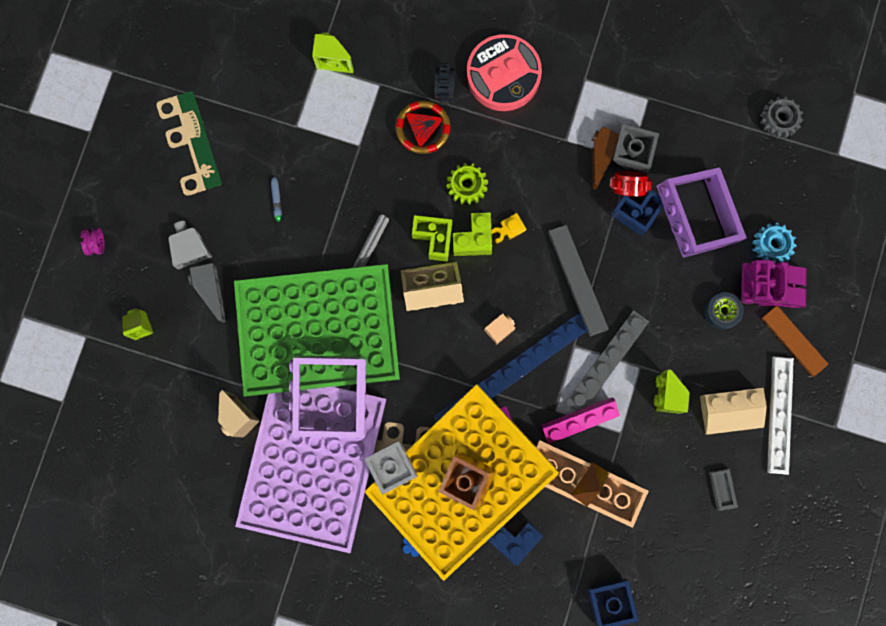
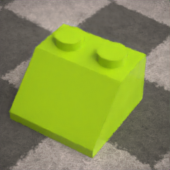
[312,33,354,73]

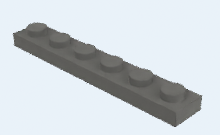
[565,310,649,411]

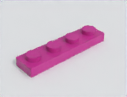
[541,397,620,444]

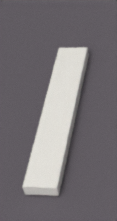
[767,357,794,474]

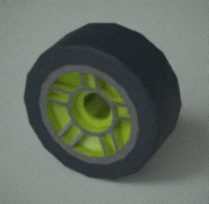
[704,292,744,329]

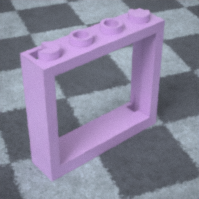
[289,355,366,438]

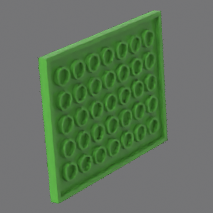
[234,264,400,397]

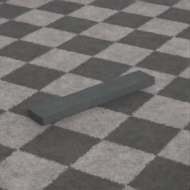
[548,225,608,337]

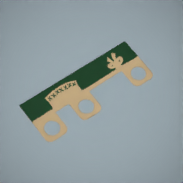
[157,91,222,196]

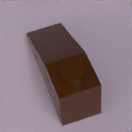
[591,126,619,190]

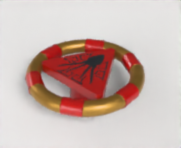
[395,100,451,154]

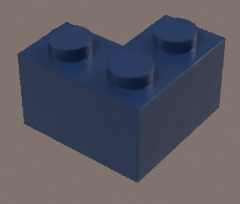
[611,190,663,236]
[488,521,543,566]

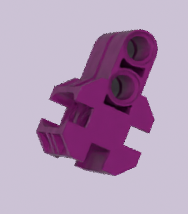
[741,260,807,308]

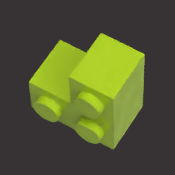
[453,213,492,256]
[412,215,452,261]

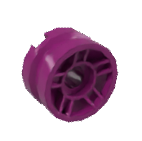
[81,228,105,256]

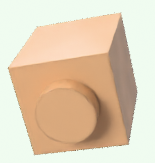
[484,314,515,345]

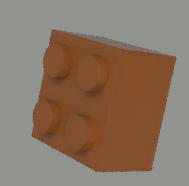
[439,452,497,510]

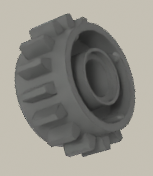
[760,97,803,138]

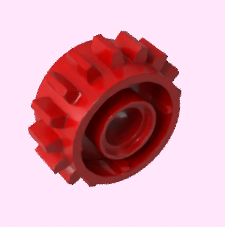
[610,171,652,196]

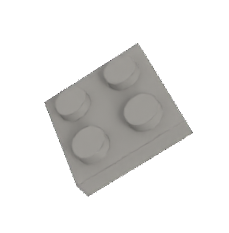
[365,441,418,495]

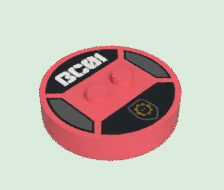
[467,34,542,111]

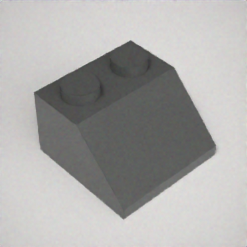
[613,124,659,174]

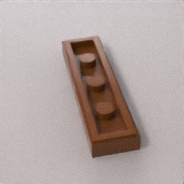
[761,306,828,377]

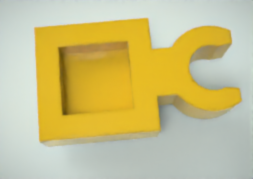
[491,213,526,243]

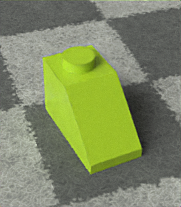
[122,309,153,340]

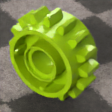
[447,163,488,205]

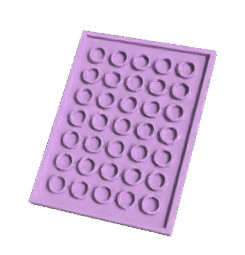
[235,387,386,553]

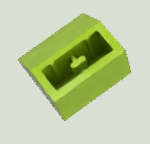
[654,370,690,414]

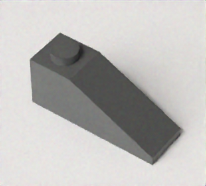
[188,263,226,323]

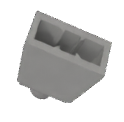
[169,221,212,269]

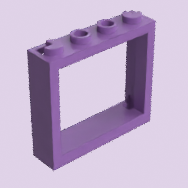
[656,167,746,258]

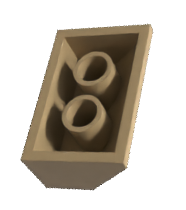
[401,262,464,311]
[700,388,767,435]
[218,390,260,437]

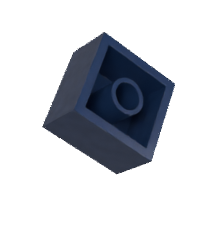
[587,578,639,626]

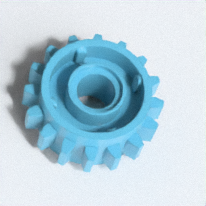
[752,223,797,263]

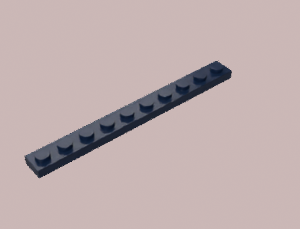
[433,313,587,422]

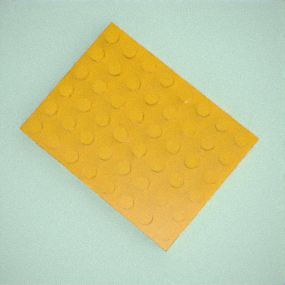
[365,384,560,581]

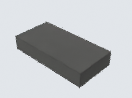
[709,469,738,511]

